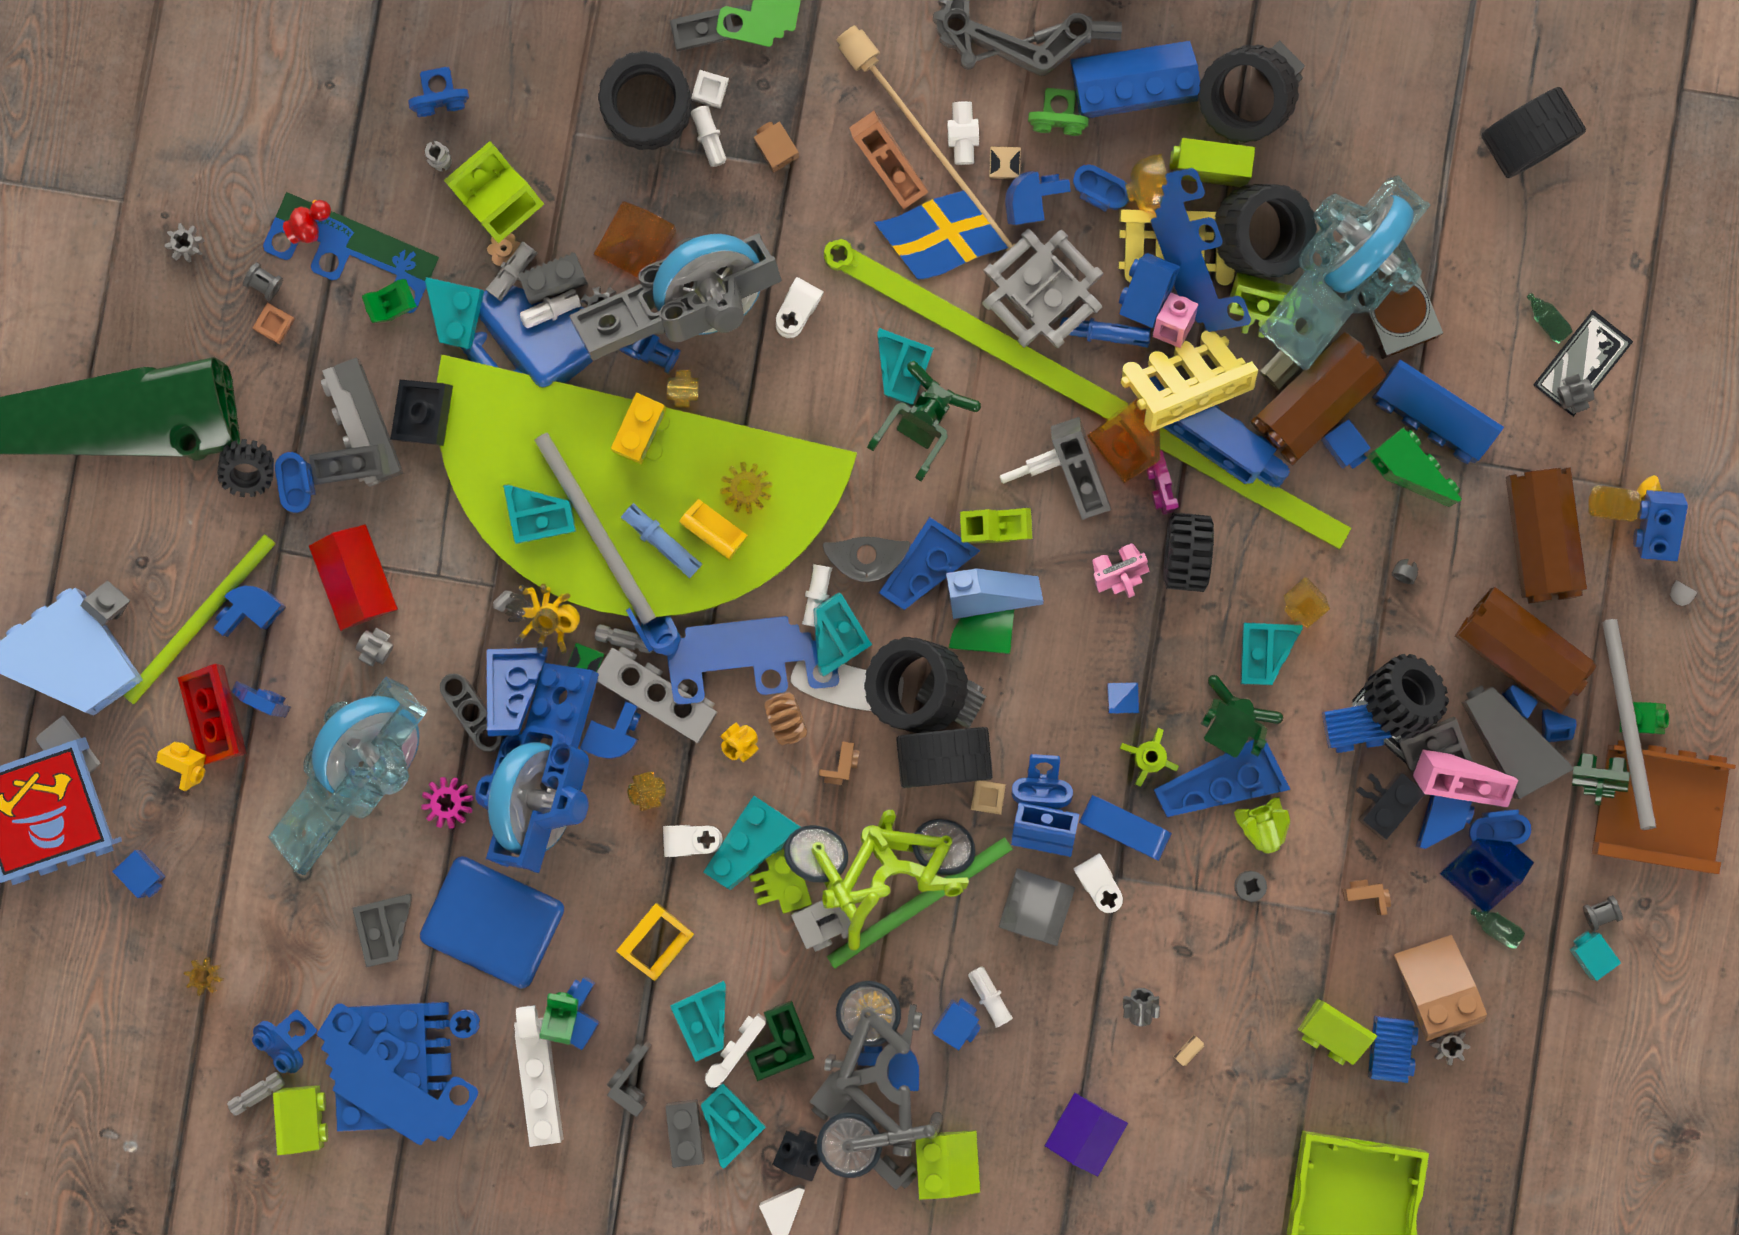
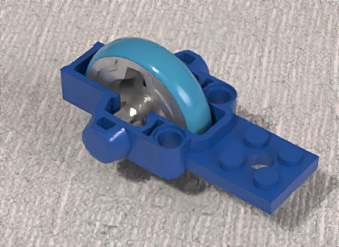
[475,663,599,873]

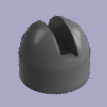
[1391,559,1418,585]

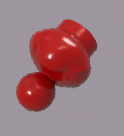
[283,200,331,244]

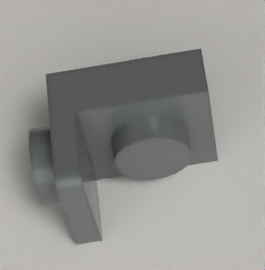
[869,1154,917,1190]

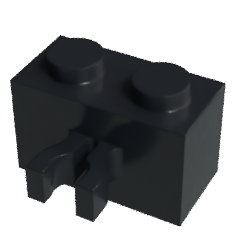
[1355,773,1425,840]

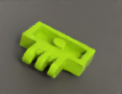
[749,846,812,914]

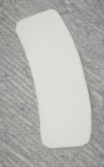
[790,660,904,711]

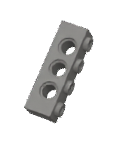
[597,646,718,743]

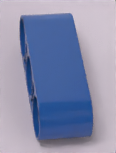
[1079,795,1172,861]

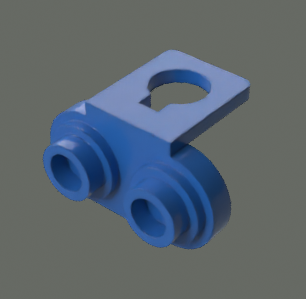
[408,67,469,117]
[1073,164,1131,212]
[275,452,316,513]
[626,608,681,655]
[1011,754,1073,809]
[1469,809,1531,848]
[252,1010,317,1073]

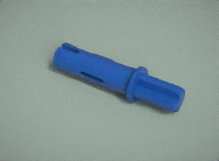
[1059,317,1151,348]

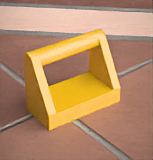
[679,499,748,560]
[616,903,694,981]

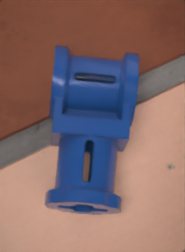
[619,334,681,374]

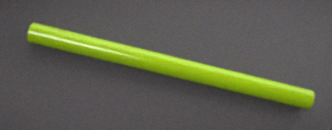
[123,534,276,704]

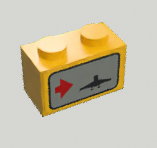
[611,392,666,464]

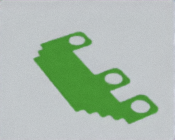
[716,0,801,47]

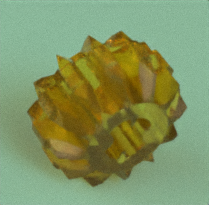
[720,462,772,514]
[1588,485,1641,522]

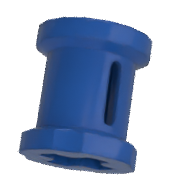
[449,1009,480,1039]

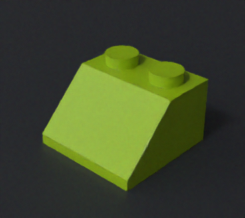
[1298,999,1377,1066]
[273,1085,328,1156]
[915,1130,980,1200]

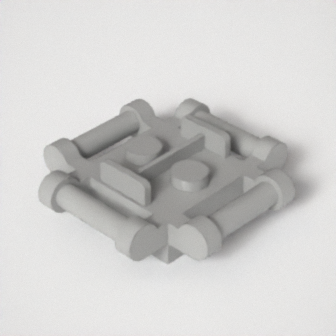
[982,229,1104,349]

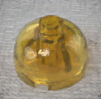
[1125,154,1168,215]

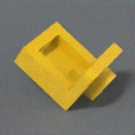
[156,742,206,791]

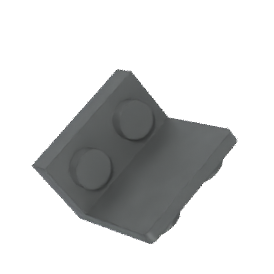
[607,1041,652,1117]

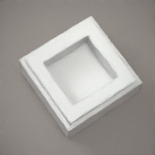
[691,70,729,109]

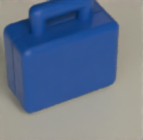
[461,285,593,387]
[420,856,564,989]

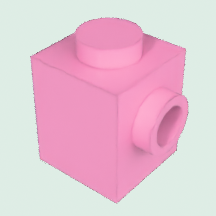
[1153,292,1198,348]

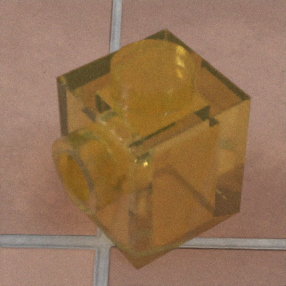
[1283,576,1330,629]

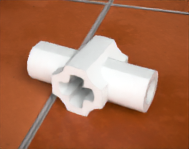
[948,101,979,165]

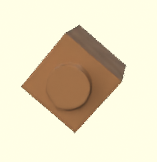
[754,121,799,173]

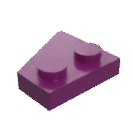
[1145,450,1179,515]

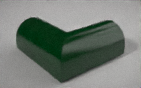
[746,1001,815,1081]

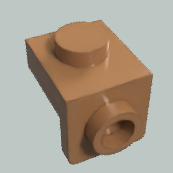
[819,742,859,785]
[1342,879,1391,915]

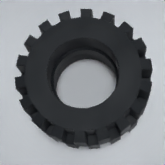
[1163,512,1214,592]
[1363,654,1449,739]

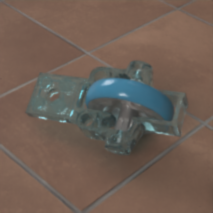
[1259,175,1431,370]
[268,676,428,876]

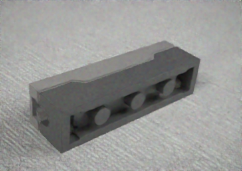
[321,357,404,487]

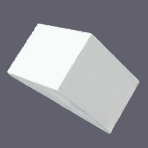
[759,1185,805,1235]

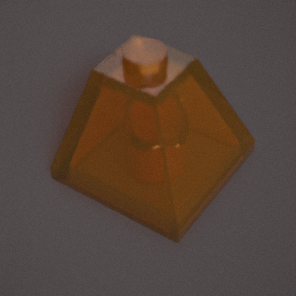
[594,201,676,279]
[1087,398,1160,483]

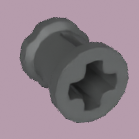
[243,262,283,301]
[1583,895,1623,931]

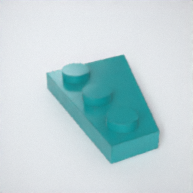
[703,795,801,890]

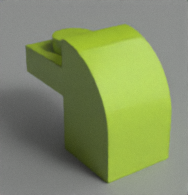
[960,508,1033,543]

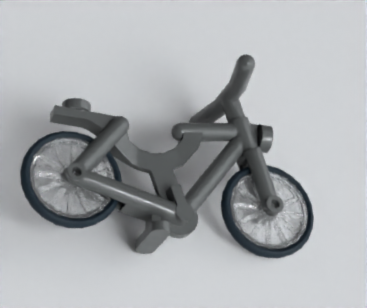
[817,981,943,1178]

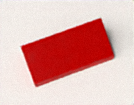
[309,524,398,631]
[178,664,247,765]

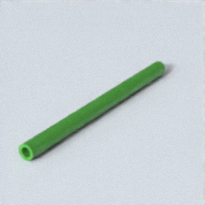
[826,837,1013,969]

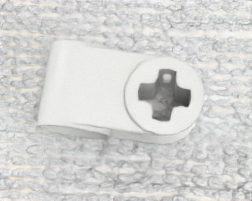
[776,277,824,338]
[663,825,723,857]
[1073,853,1123,913]

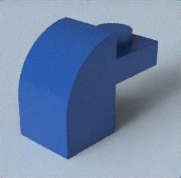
[1005,171,1071,225]
[213,586,286,637]
[580,702,641,759]
[567,976,600,1050]
[858,1045,919,1091]

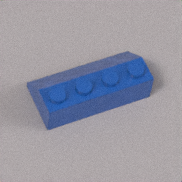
[1070,41,1200,118]
[1372,360,1504,464]

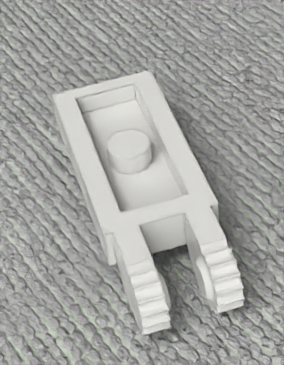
[704,1013,767,1088]

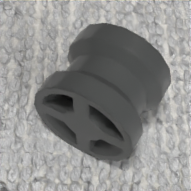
[1234,871,1267,902]

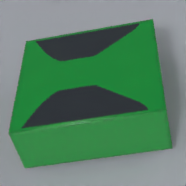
[567,643,605,672]

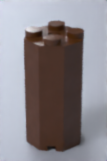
[1250,332,1387,466]
[1506,467,1587,604]
[1454,587,1597,714]

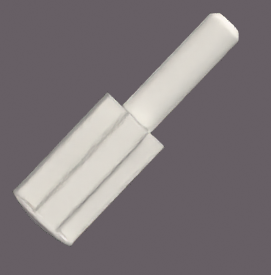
[1000,449,1061,484]

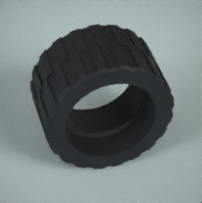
[1198,44,1299,143]
[598,51,692,150]
[1481,87,1586,178]
[1213,184,1317,277]
[864,637,968,733]
[896,727,993,788]

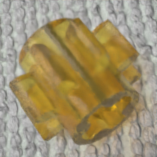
[667,370,699,408]
[627,771,666,811]
[184,957,224,996]

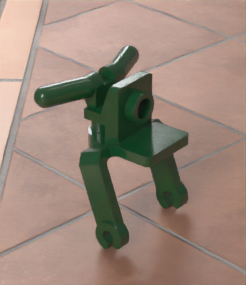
[867,361,981,482]
[1201,675,1284,758]

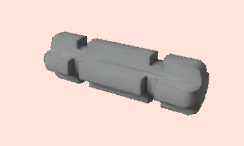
[594,624,653,653]
[227,1072,285,1116]

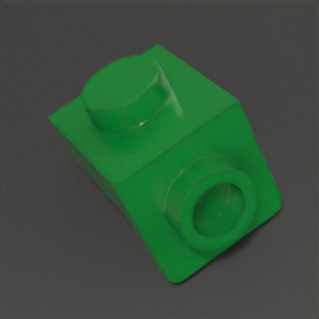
[362,279,417,323]
[1619,702,1669,734]
[540,992,579,1045]

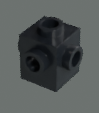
[772,1129,827,1181]

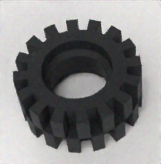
[217,439,274,497]

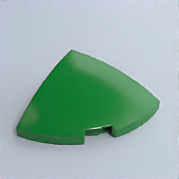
[949,609,1014,654]

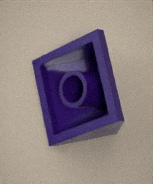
[1044,1092,1128,1177]

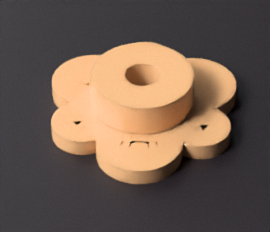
[487,233,520,266]

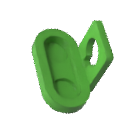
[1028,88,1089,136]

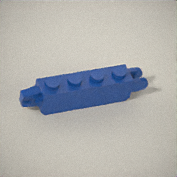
[1149,376,1290,488]

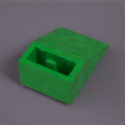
[1366,428,1462,507]

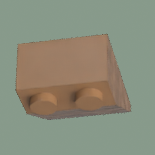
[1394,935,1487,1041]

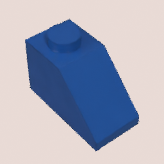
[1415,795,1475,849]

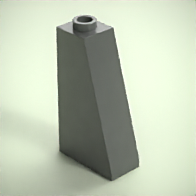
[1461,685,1573,799]

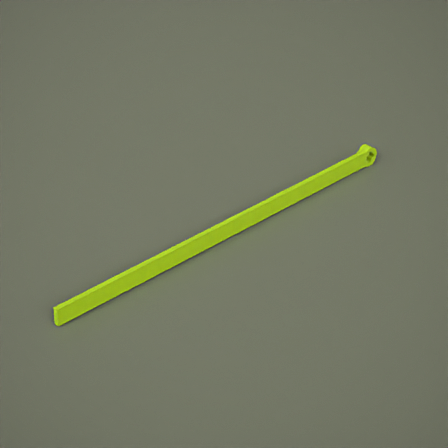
[824,239,1352,550]

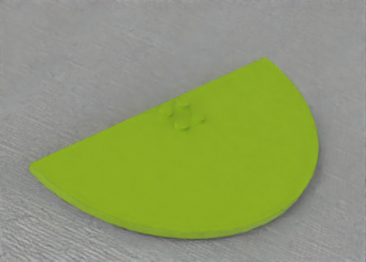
[437,354,857,617]

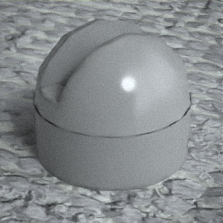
[1670,580,1698,606]

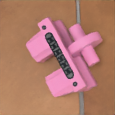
[1092,543,1150,598]

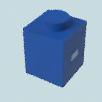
[1321,419,1371,469]
[112,850,166,898]

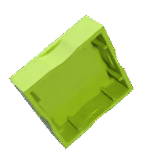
[1287,1131,1429,1235]

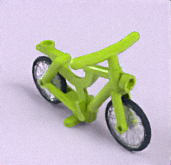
[784,810,975,950]

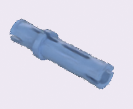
[621,503,702,579]

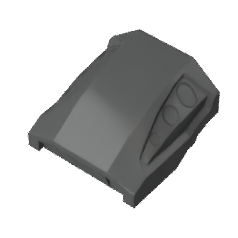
[998,868,1075,946]

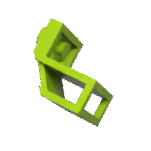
[444,141,544,243]

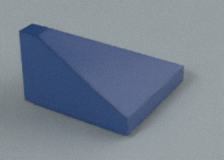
[1107,683,1139,714]
[1502,685,1538,719]
[1542,709,1577,742]

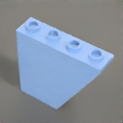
[0,588,143,716]

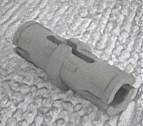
[425,141,452,171]
[485,241,538,301]

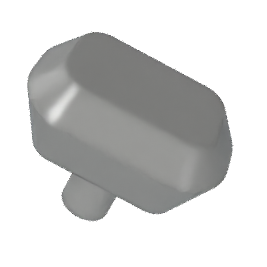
[493,590,515,613]

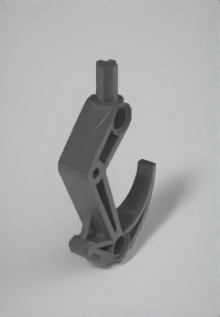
[932,0,1122,76]

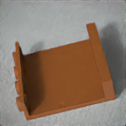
[1591,740,1736,874]

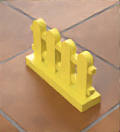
[1118,209,1235,285]
[1121,330,1258,432]

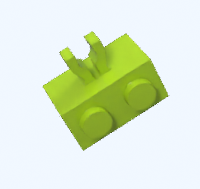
[1229,273,1297,338]

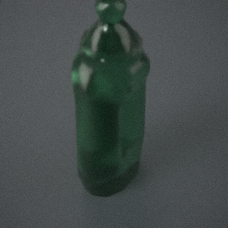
[1527,293,1573,344]
[1470,908,1525,949]

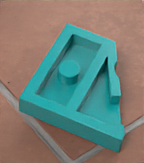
[877,328,934,406]

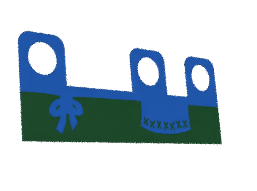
[263,192,439,313]

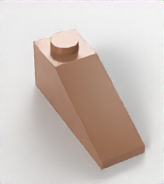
[849,111,928,209]

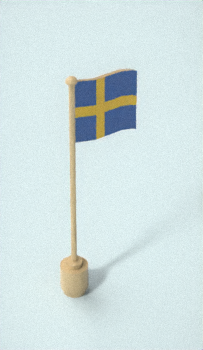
[836,25,1015,280]

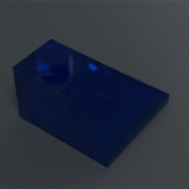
[1440,838,1534,914]

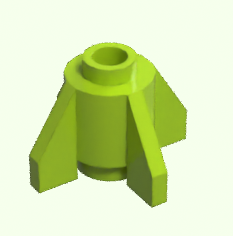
[1119,728,1179,787]
[1234,797,1290,853]

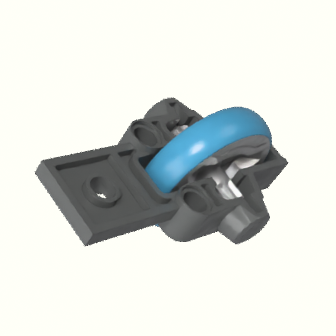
[569,233,782,361]

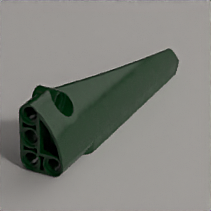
[0,357,240,461]

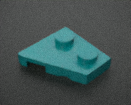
[425,277,484,349]
[503,485,576,544]
[813,593,872,677]
[1240,623,1303,685]
[670,981,726,1062]
[701,1083,766,1169]

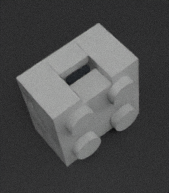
[791,900,857,952]

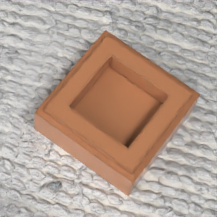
[252,302,295,345]

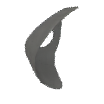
[823,537,910,582]

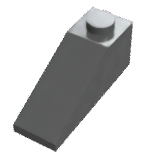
[1051,417,1111,520]

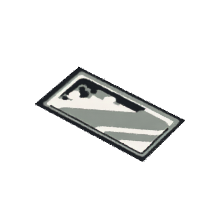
[1533,310,1634,417]

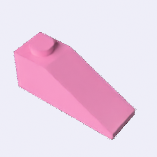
[1413,749,1518,807]

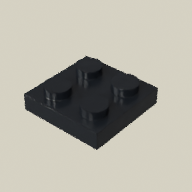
[390,379,453,446]

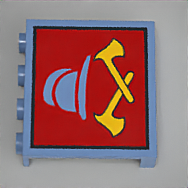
[0,737,122,885]

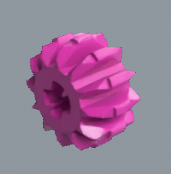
[421,777,474,829]

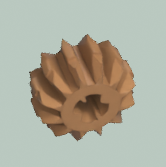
[765,692,807,746]

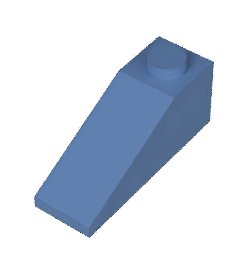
[946,568,1044,619]

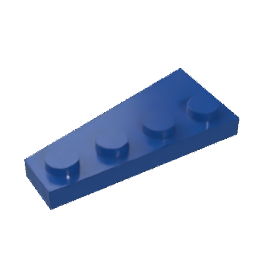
[1153,739,1291,817]

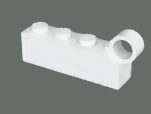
[514,1005,564,1147]

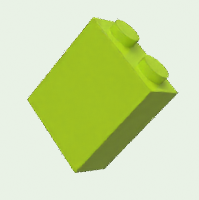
[1169,138,1255,187]

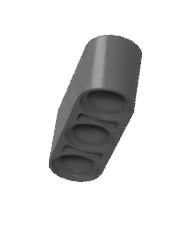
[440,674,504,752]

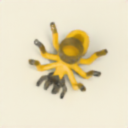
[505,584,580,654]

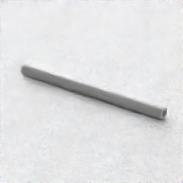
[534,432,656,625]
[1602,619,1656,830]

